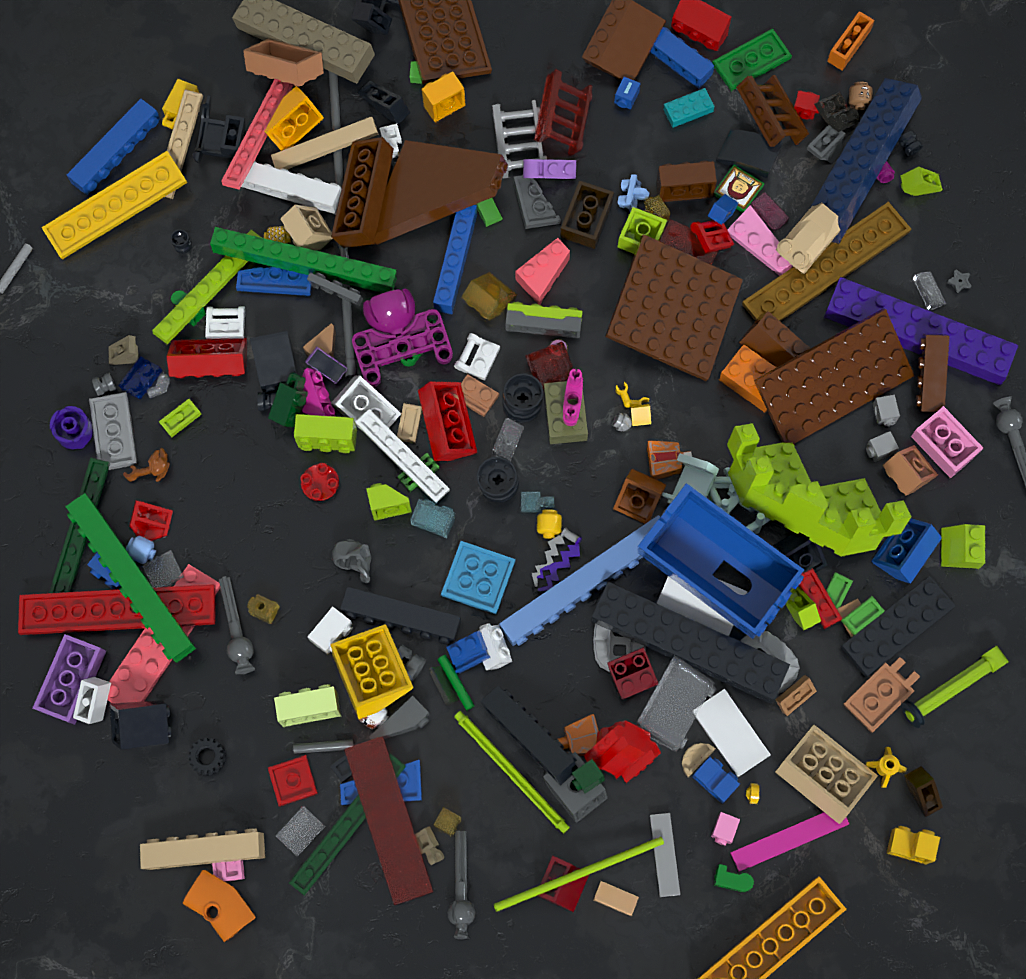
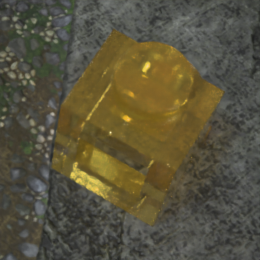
[644,195,670,221]
[247,594,280,624]

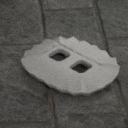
[593,624,646,673]
[740,631,800,694]

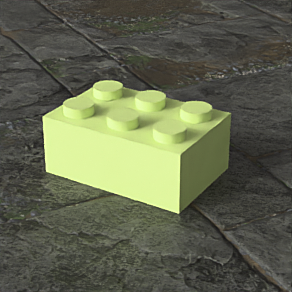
[274,685,341,727]

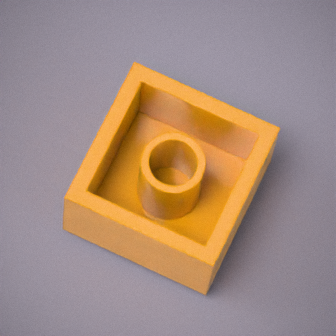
[422,72,465,122]

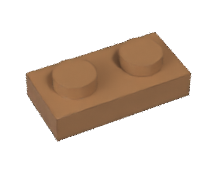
[776,675,817,716]

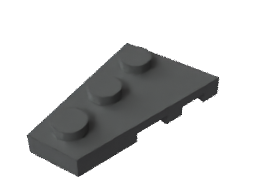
[513,175,562,229]
[307,272,363,306]

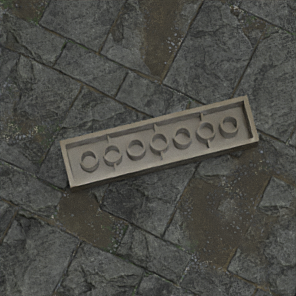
[232,0,375,84]

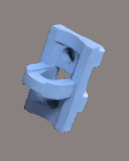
[618,175,649,212]

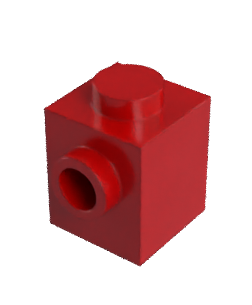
[794,91,821,120]

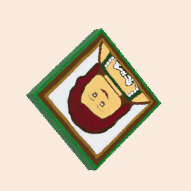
[714,165,764,213]

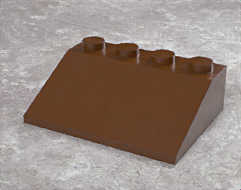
[582,0,666,81]

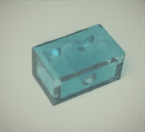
[410,499,455,538]

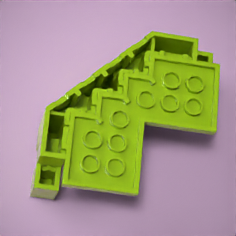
[727,423,911,556]

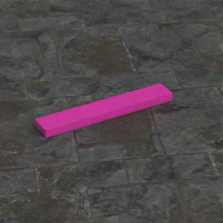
[730,812,849,872]

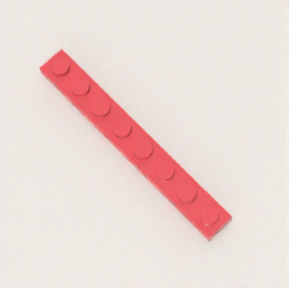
[222,79,294,190]

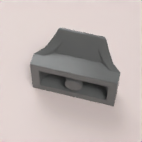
[807,122,845,164]

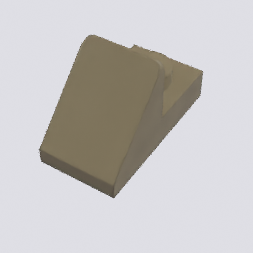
[109,335,138,365]

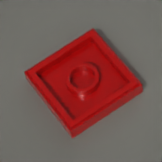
[268,755,318,806]

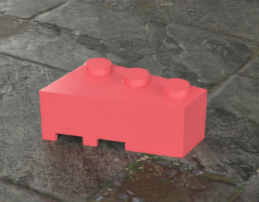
[515,238,570,305]

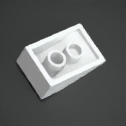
[331,376,401,428]

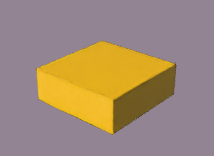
[630,404,651,426]

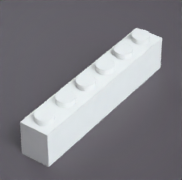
[241,161,342,214]

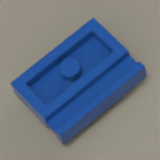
[447,631,490,673]

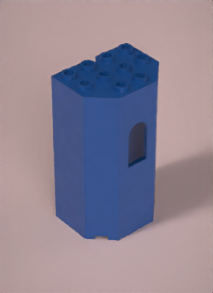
[638,483,804,639]

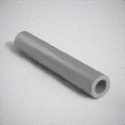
[0,243,33,294]

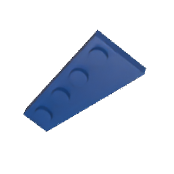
[236,267,312,296]
[340,760,422,805]

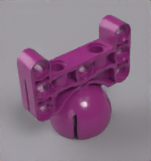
[352,289,453,387]

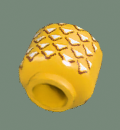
[264,226,291,244]

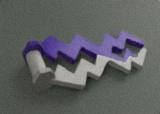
[532,528,582,592]

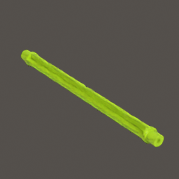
[454,711,570,834]

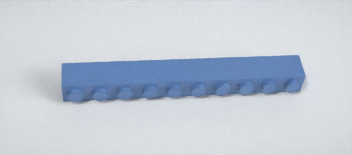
[499,515,660,646]

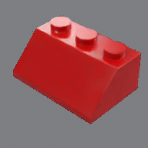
[671,0,731,51]

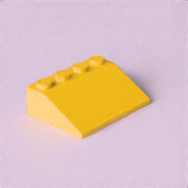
[330,624,413,719]

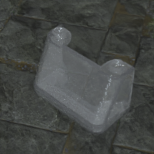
[636,655,716,752]

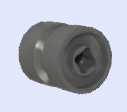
[397,645,426,681]

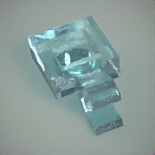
[521,492,554,512]

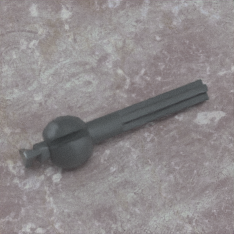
[993,396,1026,486]
[219,576,255,674]
[447,831,475,939]

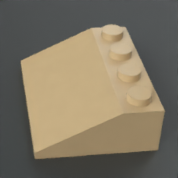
[776,725,878,824]

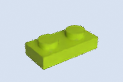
[159,399,202,438]

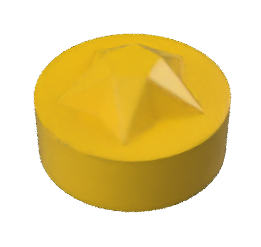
[746,783,759,804]

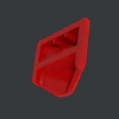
[129,500,173,541]

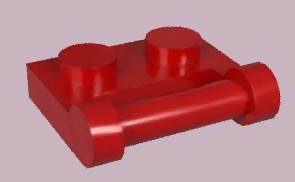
[690,219,734,253]

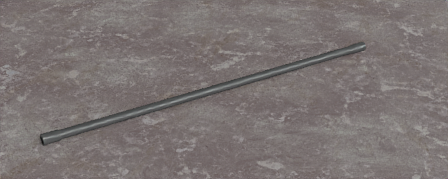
[329,24,357,379]

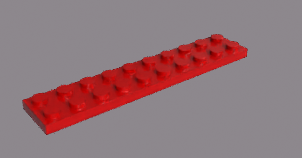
[18,584,215,635]

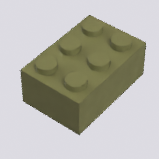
[544,381,588,444]

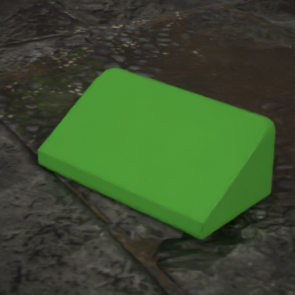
[475,198,503,227]

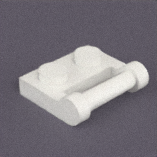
[205,306,245,339]
[454,333,500,381]

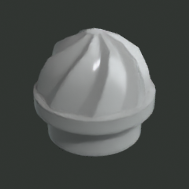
[612,412,632,431]

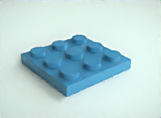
[441,541,516,614]

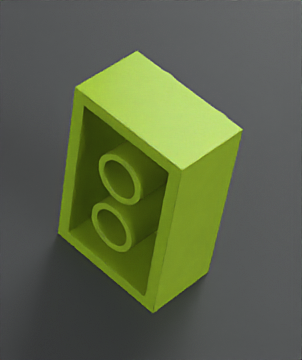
[294,414,357,453]

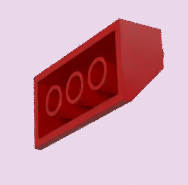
[167,338,247,378]
[418,382,477,461]

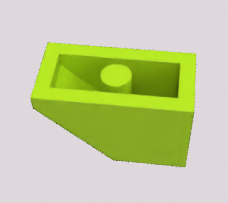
[900,167,942,196]
[786,587,821,630]

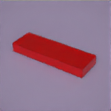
[799,568,842,629]

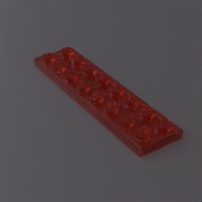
[344,736,433,905]

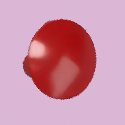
[300,463,339,501]

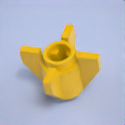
[865,747,907,788]

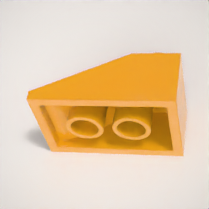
[264,86,324,151]

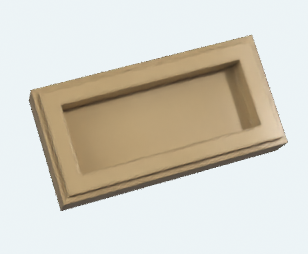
[397,403,422,444]

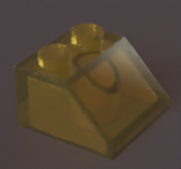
[461,272,517,320]

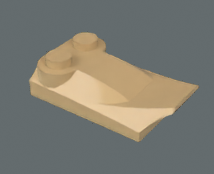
[776,203,841,274]

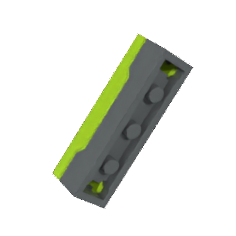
[505,302,582,338]

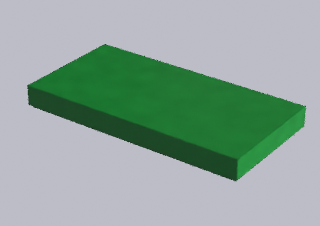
[712,28,792,91]

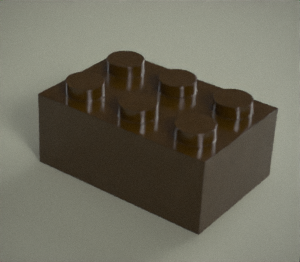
[560,180,614,249]

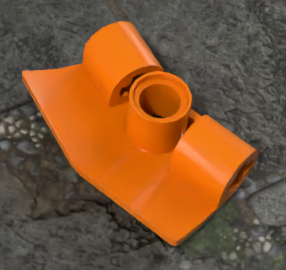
[183,870,256,942]

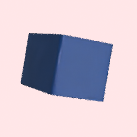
[708,194,739,225]

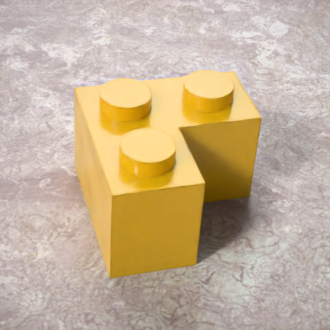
[887,826,940,864]

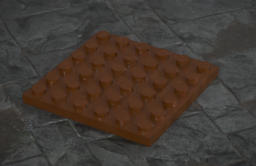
[605,234,743,381]

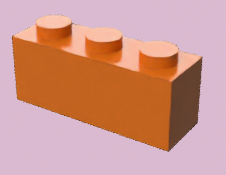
[827,11,874,71]

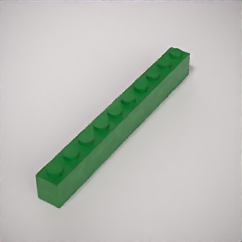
[210,227,397,293]
[65,493,196,663]

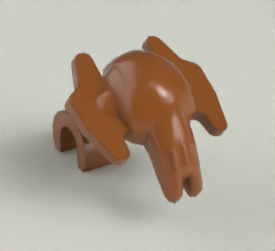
[123,448,170,482]

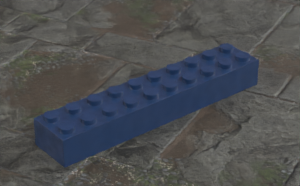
[810,78,922,244]

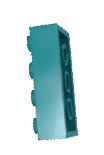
[663,88,715,128]

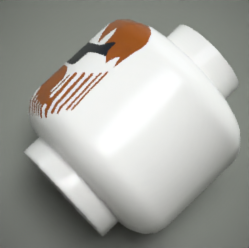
[359,708,389,730]

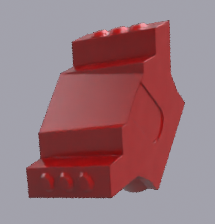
[584,720,661,783]

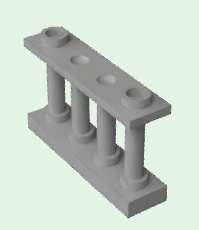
[492,100,547,178]

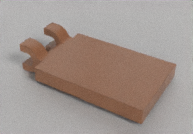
[843,657,920,733]

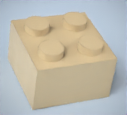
[281,205,333,251]

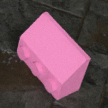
[911,406,983,478]

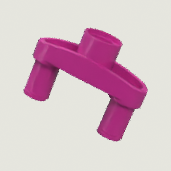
[563,369,583,426]

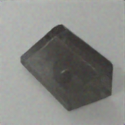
[429,666,460,707]

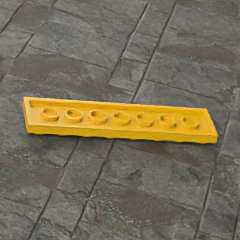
[42,151,187,259]

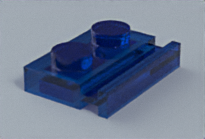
[118,356,163,400]

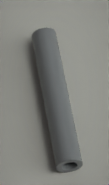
[293,739,354,754]

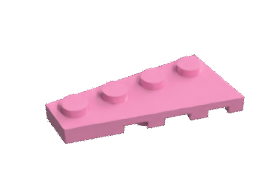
[728,205,794,276]

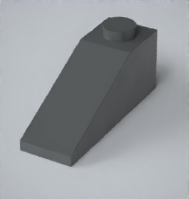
[369,696,430,743]

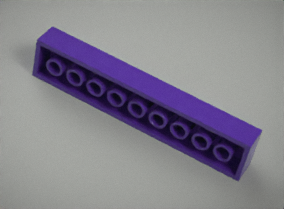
[824,277,1018,386]

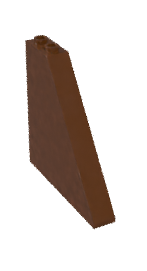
[374,140,508,245]

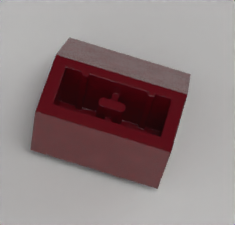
[607,647,659,699]
[537,856,589,912]

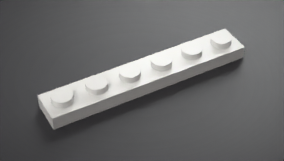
[355,410,450,503]

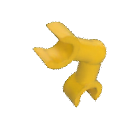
[615,382,649,408]

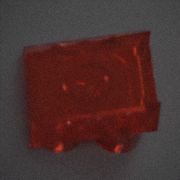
[526,342,574,389]

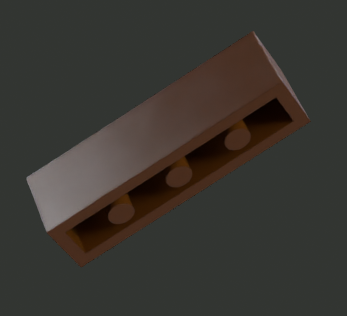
[916,334,950,412]

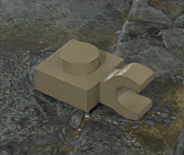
[412,826,444,865]

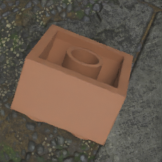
[882,445,938,496]

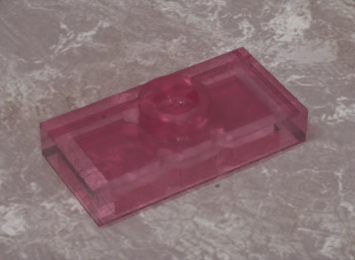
[751,192,789,231]

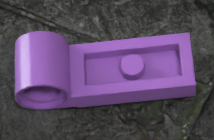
[523,159,576,179]

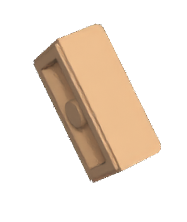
[594,881,639,916]

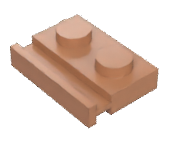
[453,374,499,417]

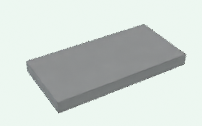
[89,392,138,470]

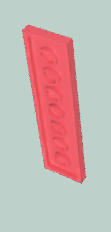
[107,564,220,703]

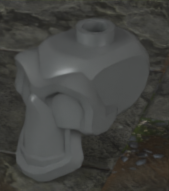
[332,539,372,583]

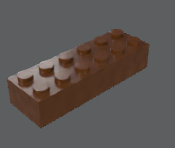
[331,137,394,248]

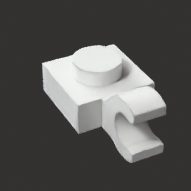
[380,124,402,158]

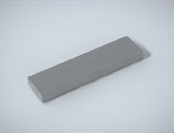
[650,813,680,897]

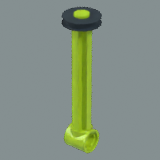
[901,646,1009,728]

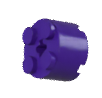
[50,406,93,449]

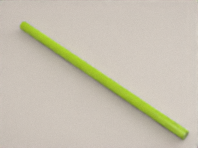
[494,837,664,912]

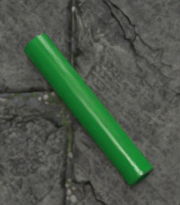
[437,655,475,711]

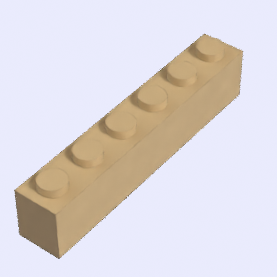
[140,829,265,870]

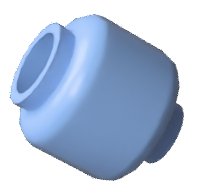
[126,536,156,564]

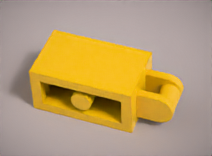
[162,79,200,129]

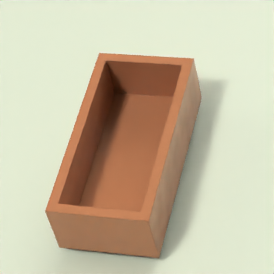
[244,39,324,86]

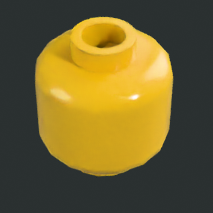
[537,510,562,539]

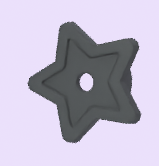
[947,270,971,293]

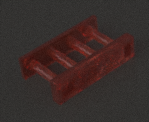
[534,69,593,156]

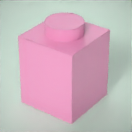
[711,812,740,846]

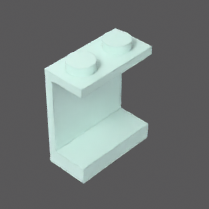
[661,453,719,504]

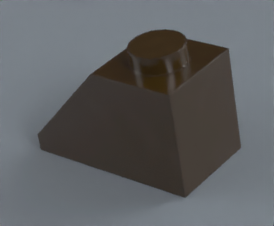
[904,766,943,817]

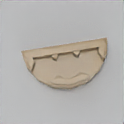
[682,743,716,777]

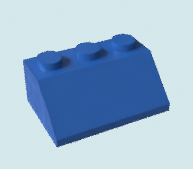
[872,518,942,584]

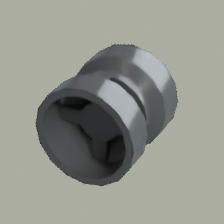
[92,372,116,396]

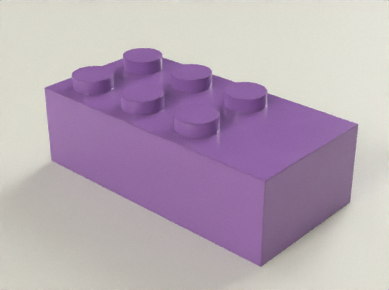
[33,634,106,725]

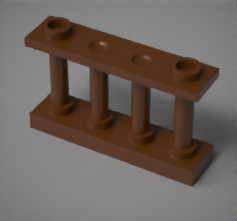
[736,75,809,147]

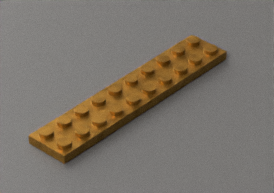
[742,202,911,322]

